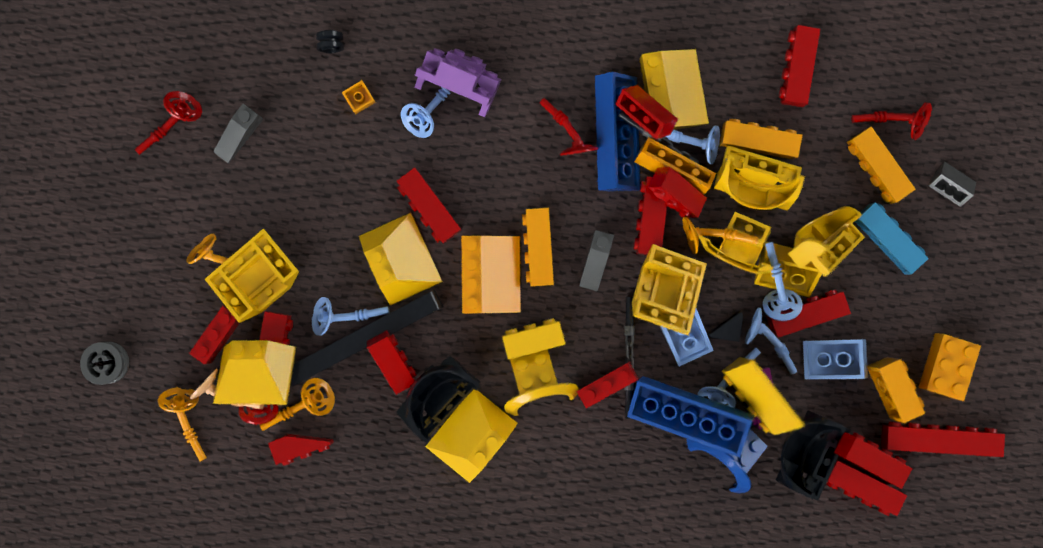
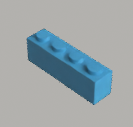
[855,202,929,275]

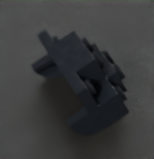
[396,355,481,443]
[776,410,850,501]

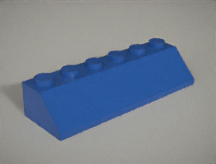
[595,72,640,191]
[627,376,754,458]

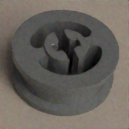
[80,342,129,385]

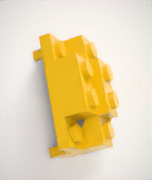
[714,146,805,211]
[788,206,865,276]

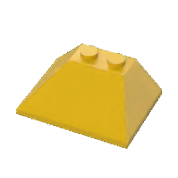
[359,213,442,305]
[205,229,299,323]
[632,244,707,335]
[213,340,296,405]
[425,389,518,483]

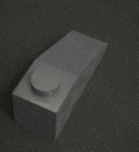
[214,104,263,164]
[579,230,614,291]

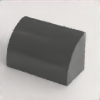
[929,161,976,207]

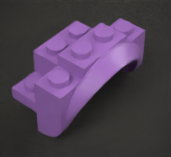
[415,48,501,117]

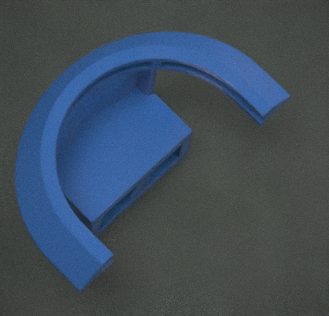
[686,429,768,493]

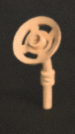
[190,368,264,409]

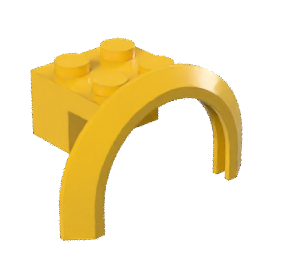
[699,212,773,274]
[504,349,579,416]

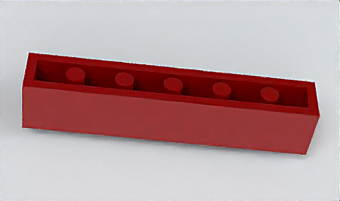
[881,421,1005,457]

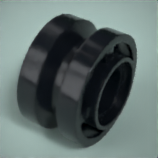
[316,30,344,53]

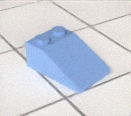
[659,309,714,366]
[803,339,868,379]

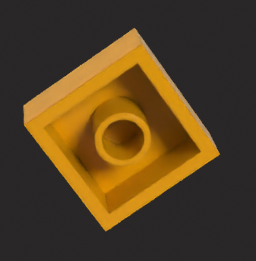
[342,80,376,114]

